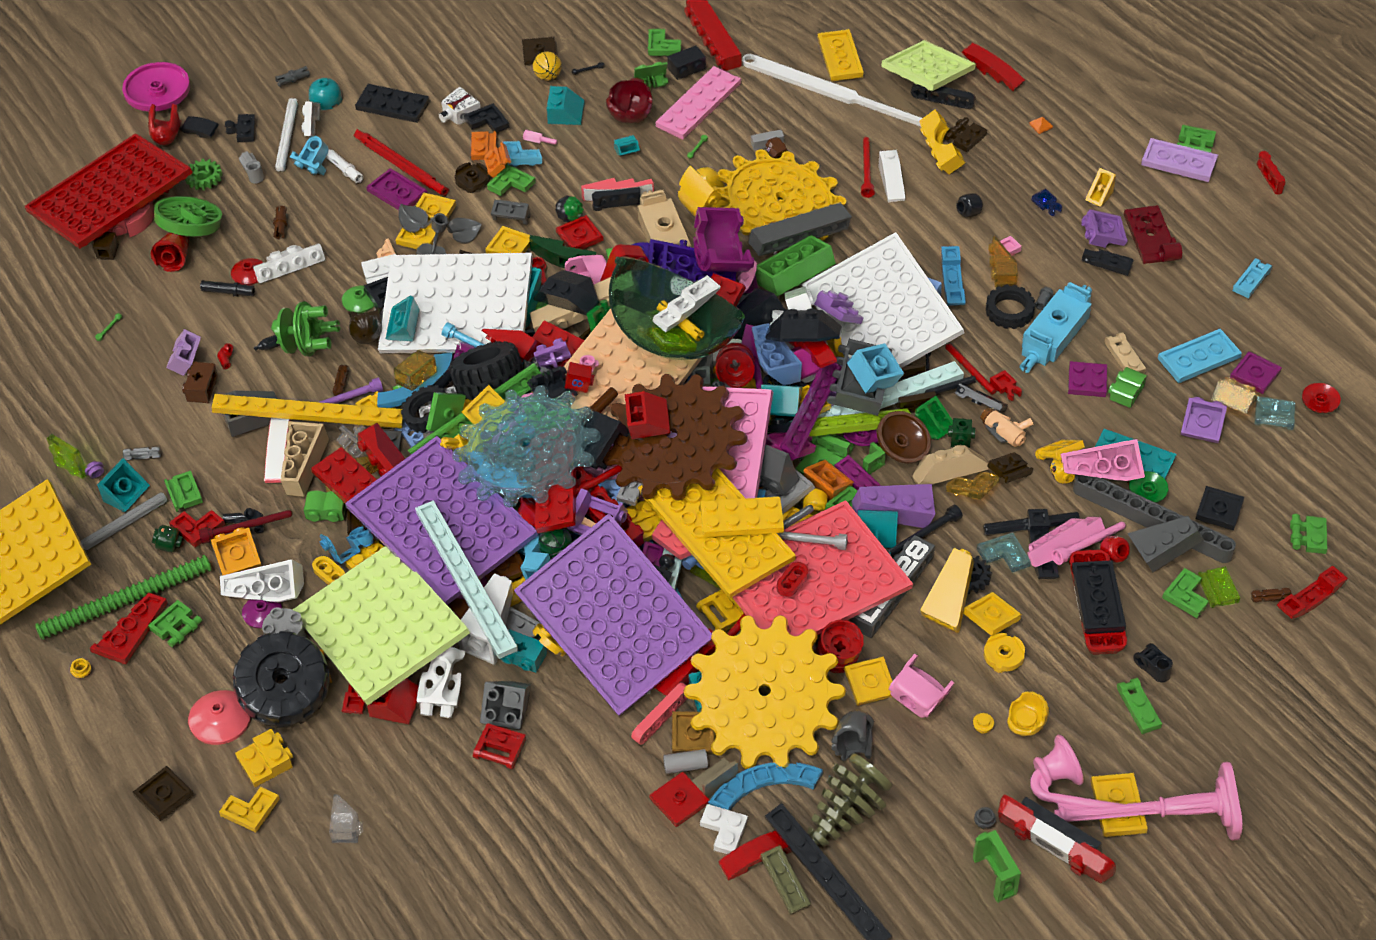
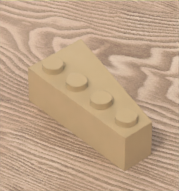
[280,421,329,497]

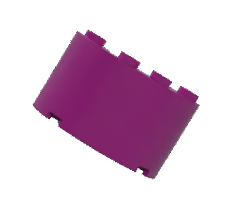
[693,207,754,272]

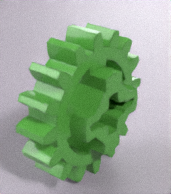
[185,159,223,190]

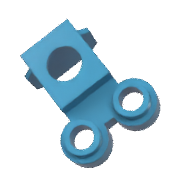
[319,526,374,564]

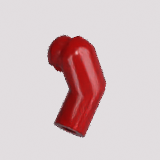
[217,343,234,369]

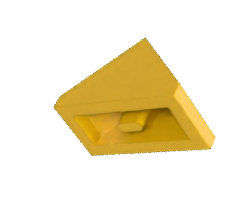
[1085,168,1116,207]

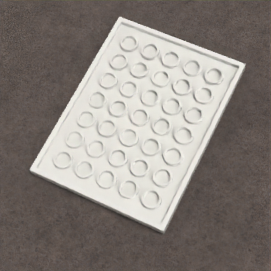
[802,232,964,368]
[378,253,533,353]

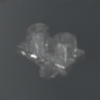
[336,425,367,458]

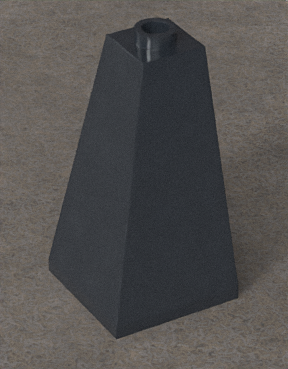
[718,288,786,340]

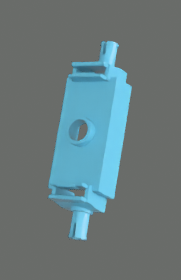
[1019,282,1092,373]

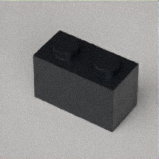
[667,46,706,80]

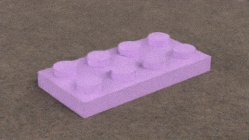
[1141,138,1218,182]

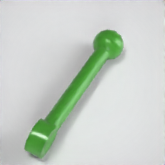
[687,135,708,159]
[95,313,122,341]

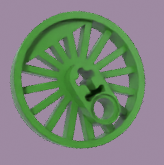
[154,196,222,236]

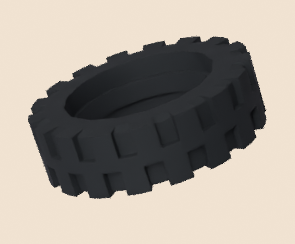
[986,285,1035,329]
[401,385,446,433]

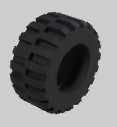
[449,341,524,400]

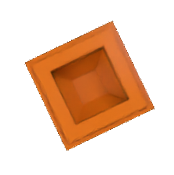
[1029,117,1053,134]

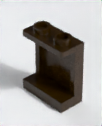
[895,364,936,413]

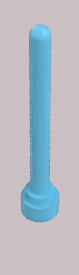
[441,322,523,364]

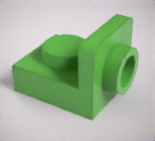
[863,442,886,475]

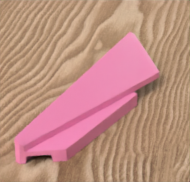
[1027,517,1105,567]

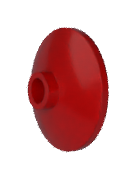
[231,258,263,285]
[1302,383,1341,413]

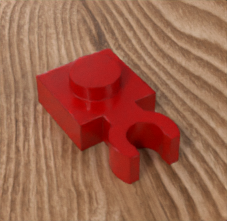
[990,370,1022,401]

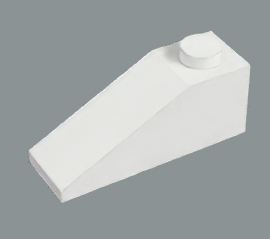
[879,150,905,202]

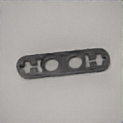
[911,83,976,109]

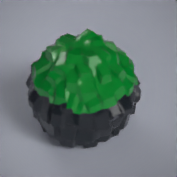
[555,195,584,223]

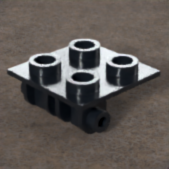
[527,366,578,408]

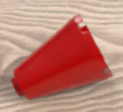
[150,232,189,272]

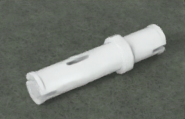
[326,149,363,183]

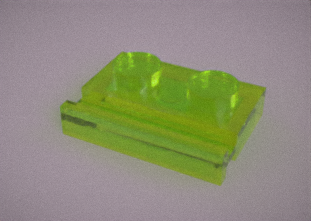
[1198,567,1240,608]

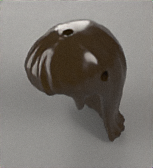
[348,308,382,344]

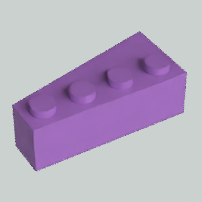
[852,484,935,528]

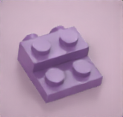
[1081,209,1127,247]
[815,290,864,324]
[1180,397,1227,443]

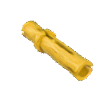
[657,300,705,342]

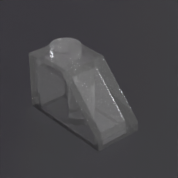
[329,794,363,843]

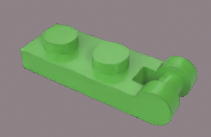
[1117,678,1162,734]

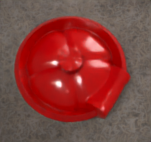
[518,498,535,527]

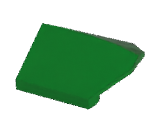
[915,396,953,440]

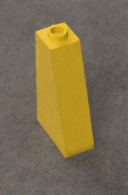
[920,548,974,633]

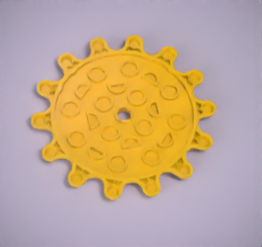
[715,149,846,241]
[683,615,846,769]

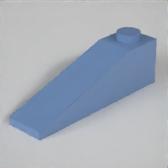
[752,323,802,385]

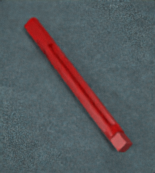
[353,129,449,196]

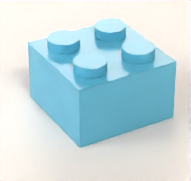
[847,343,904,394]

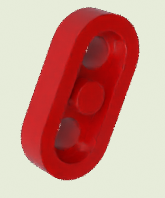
[777,562,808,597]

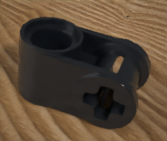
[1133,643,1173,683]

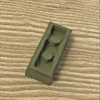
[760,845,811,915]

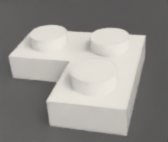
[302,101,320,136]
[700,804,748,854]

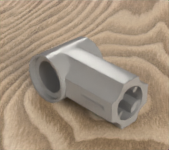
[239,151,264,183]

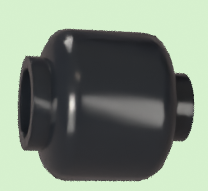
[956,193,983,217]

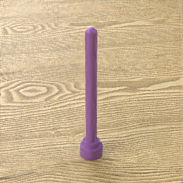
[320,377,384,404]

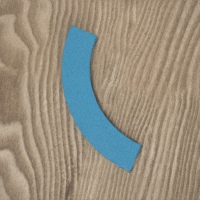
[377,353,453,408]
[708,762,823,811]

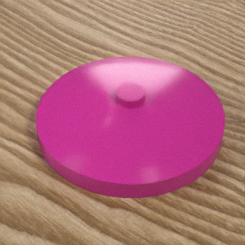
[122,62,190,112]

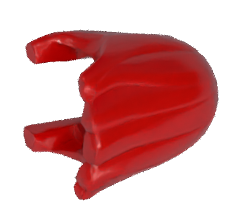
[148,104,182,146]

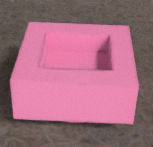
[996,236,1022,258]

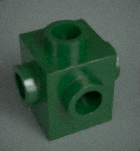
[948,418,975,448]

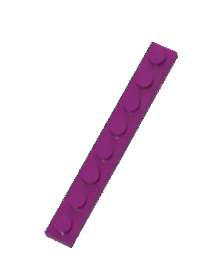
[780,363,841,460]

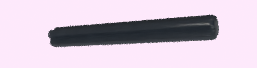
[983,512,1080,535]

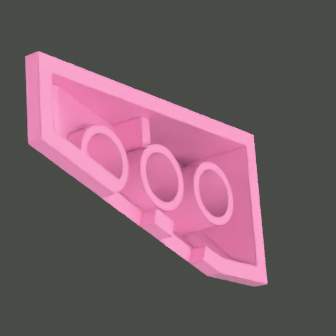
[1061,439,1145,481]

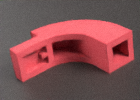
[108,200,154,237]

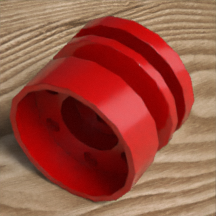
[715,343,755,388]
[817,620,864,673]

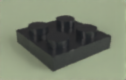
[1195,486,1245,531]

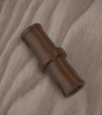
[273,206,287,239]

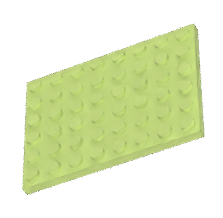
[293,546,470,706]

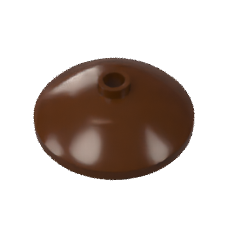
[877,411,931,464]

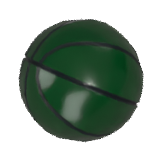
[538,528,573,560]

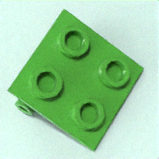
[634,62,668,89]

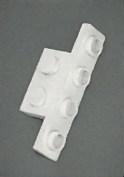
[253,244,325,283]

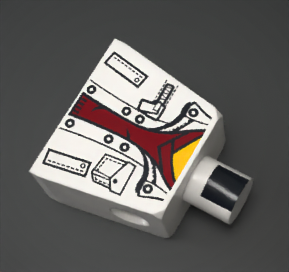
[439,87,480,125]

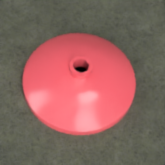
[188,690,251,745]

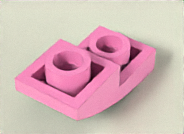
[737,261,757,292]

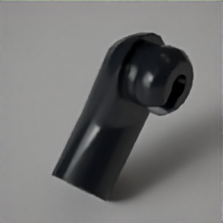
[244,508,264,533]

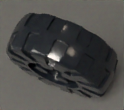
[233,631,330,728]

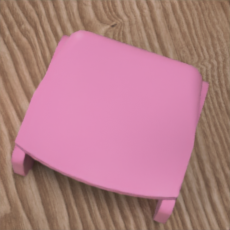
[565,255,607,284]
[888,654,955,718]

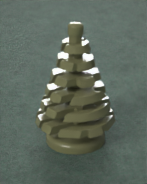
[807,753,893,847]

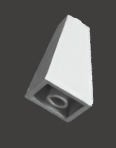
[459,574,513,665]

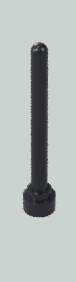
[887,504,963,557]

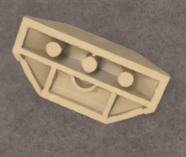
[912,445,989,484]

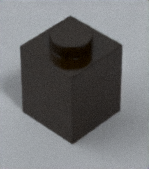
[93,232,119,260]

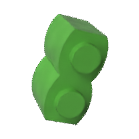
[1108,367,1147,408]
[304,491,346,522]

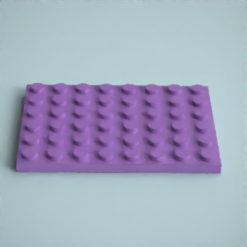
[345,436,538,605]
[514,514,712,716]

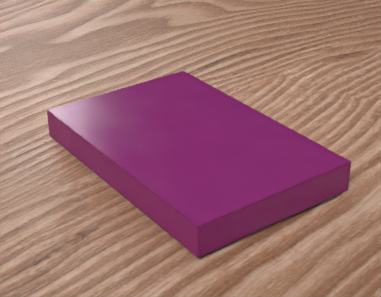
[366,168,428,210]

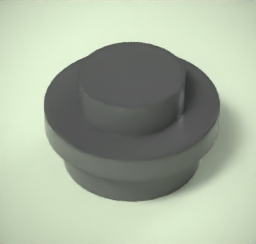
[974,807,996,829]

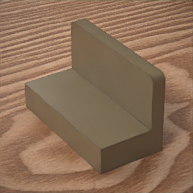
[692,758,738,798]

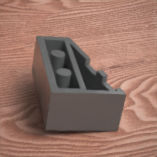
[1127,516,1204,572]

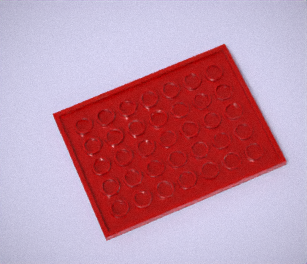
[24,133,193,249]

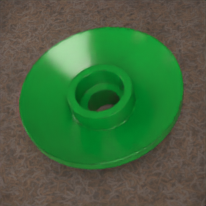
[1129,471,1169,503]

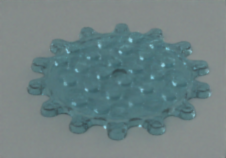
[452,385,601,508]

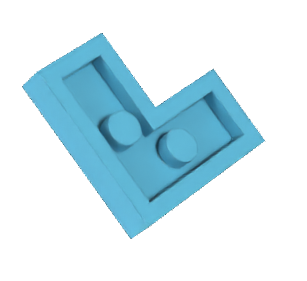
[503,141,542,166]

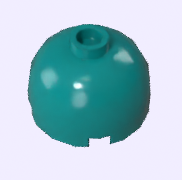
[309,78,342,110]

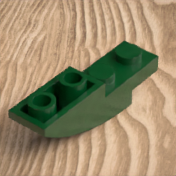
[529,235,596,269]

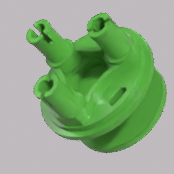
[271,301,340,357]

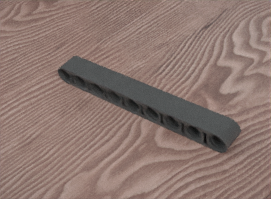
[1073,475,1236,563]

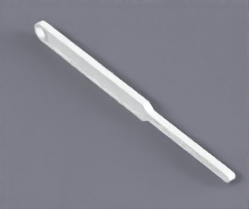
[742,54,922,127]

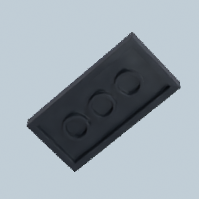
[355,84,430,123]

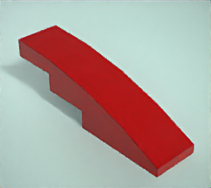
[961,43,1025,91]
[654,628,716,696]

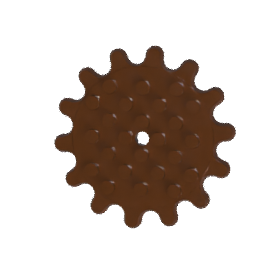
[602,374,748,501]

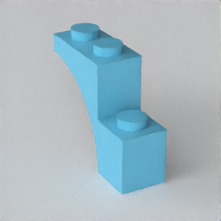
[517,535,551,580]

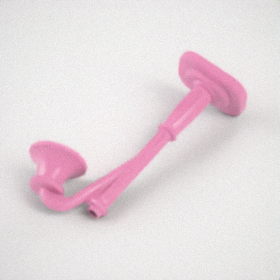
[1030,734,1242,840]

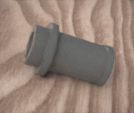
[1035,287,1054,310]

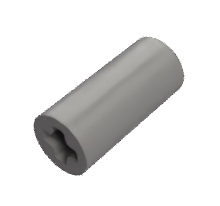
[663,749,708,774]

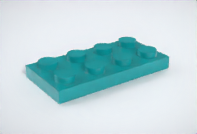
[1095,429,1177,480]

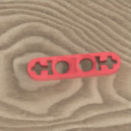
[631,682,687,745]

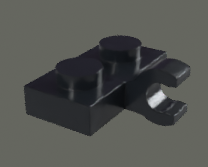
[225,114,256,142]

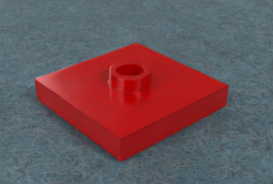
[556,215,604,249]
[649,772,710,827]

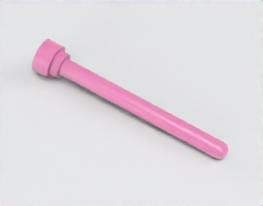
[1051,522,1126,565]

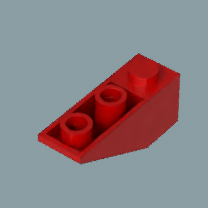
[481,329,542,362]

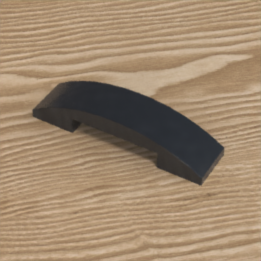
[1027,509,1059,579]

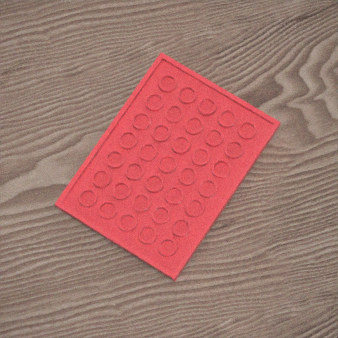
[733,500,913,636]

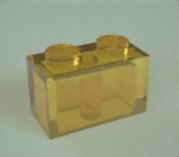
[394,350,437,391]

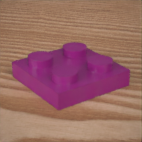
[1068,361,1107,397]

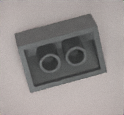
[759,444,799,496]

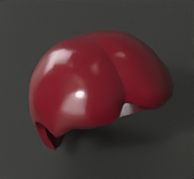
[606,78,653,123]

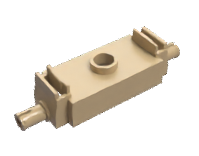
[638,190,691,247]

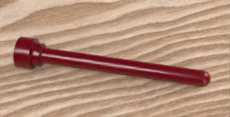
[198,510,293,544]

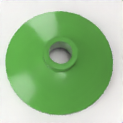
[342,286,375,313]

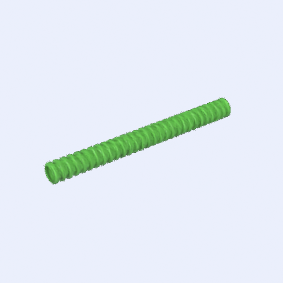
[35,555,212,640]

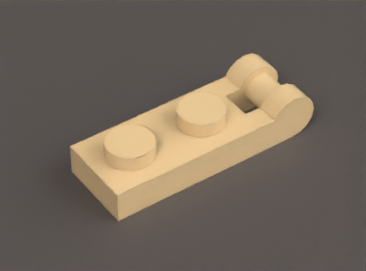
[1105,332,1146,374]

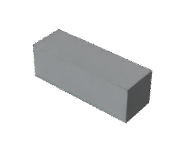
[751,130,784,150]

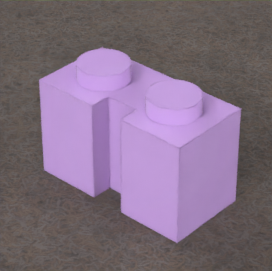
[166,329,201,375]

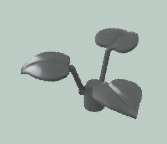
[398,204,481,255]

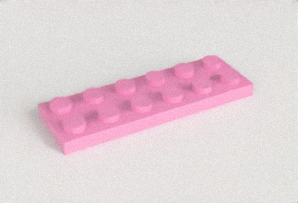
[656,66,741,140]

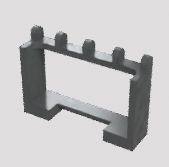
[827,338,892,416]

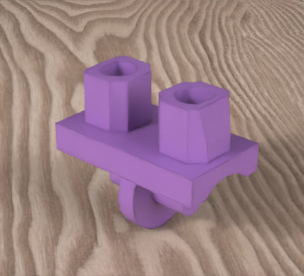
[534,338,571,368]

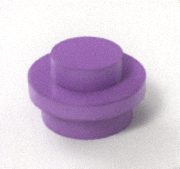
[85,461,104,479]

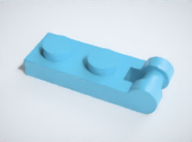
[1232,258,1272,299]

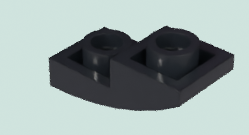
[180,116,219,138]

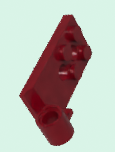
[1123,205,1182,264]

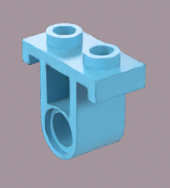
[290,136,329,176]

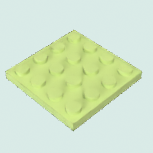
[881,40,976,91]

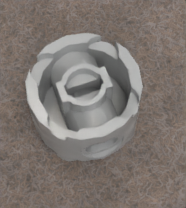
[262,607,306,637]

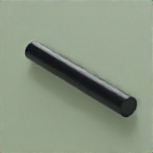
[925,376,976,395]

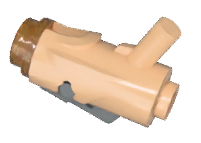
[980,407,1034,447]

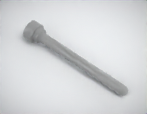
[777,532,848,550]

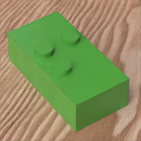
[755,235,836,296]

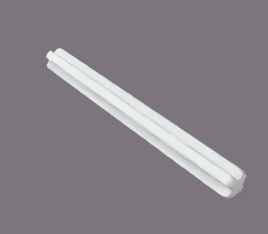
[275,98,298,172]

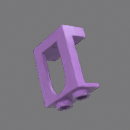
[567,488,628,535]

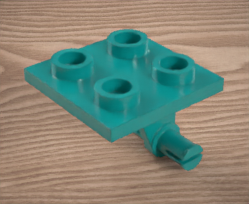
[858,510,898,556]

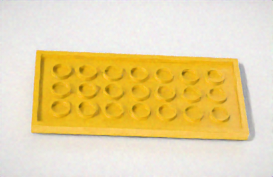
[638,469,796,599]

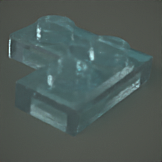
[977,532,1031,572]

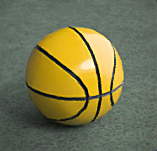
[533,51,562,81]

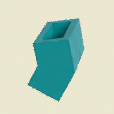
[614,135,640,155]

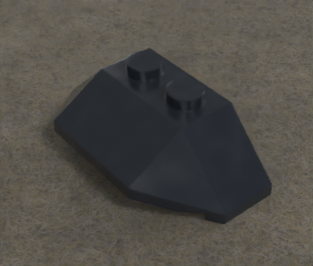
[533,270,600,315]
[765,309,842,342]

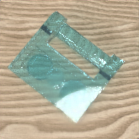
[1254,396,1295,430]

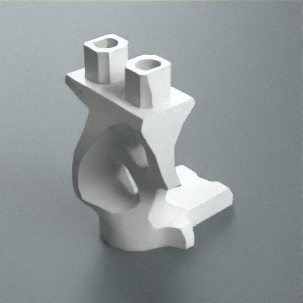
[417,647,465,718]

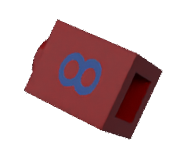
[564,362,595,393]

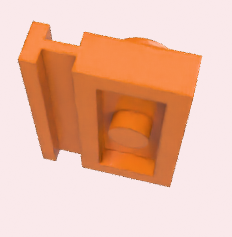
[471,131,497,160]
[484,142,511,178]

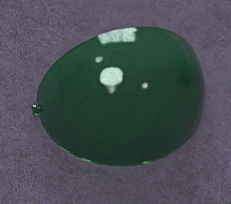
[609,256,745,360]

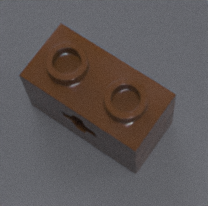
[182,362,218,403]

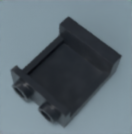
[576,411,630,470]

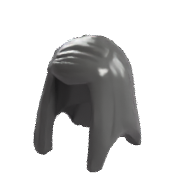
[831,710,874,761]

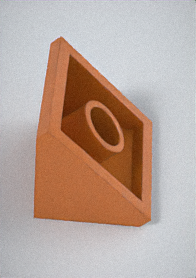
[804,460,854,501]

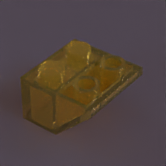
[1211,377,1260,414]

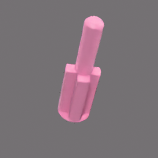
[523,130,557,145]

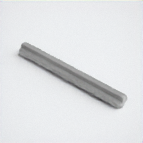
[81,492,167,550]

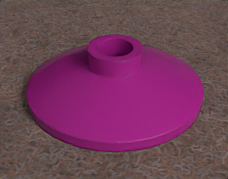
[843,429,878,446]
[242,599,282,628]

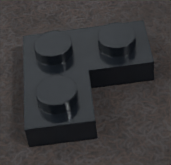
[464,103,510,133]

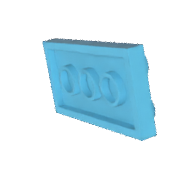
[1158,328,1242,383]

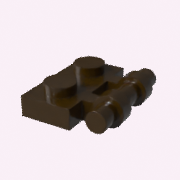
[944,117,987,153]

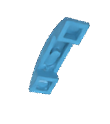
[941,246,966,305]

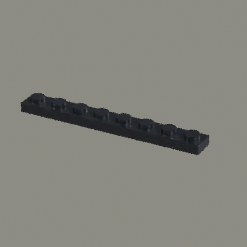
[765,803,892,940]

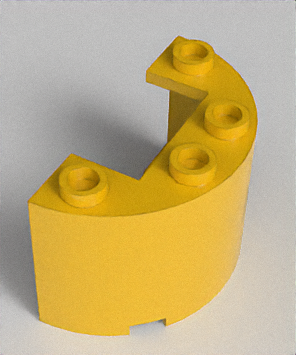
[678,166,729,217]

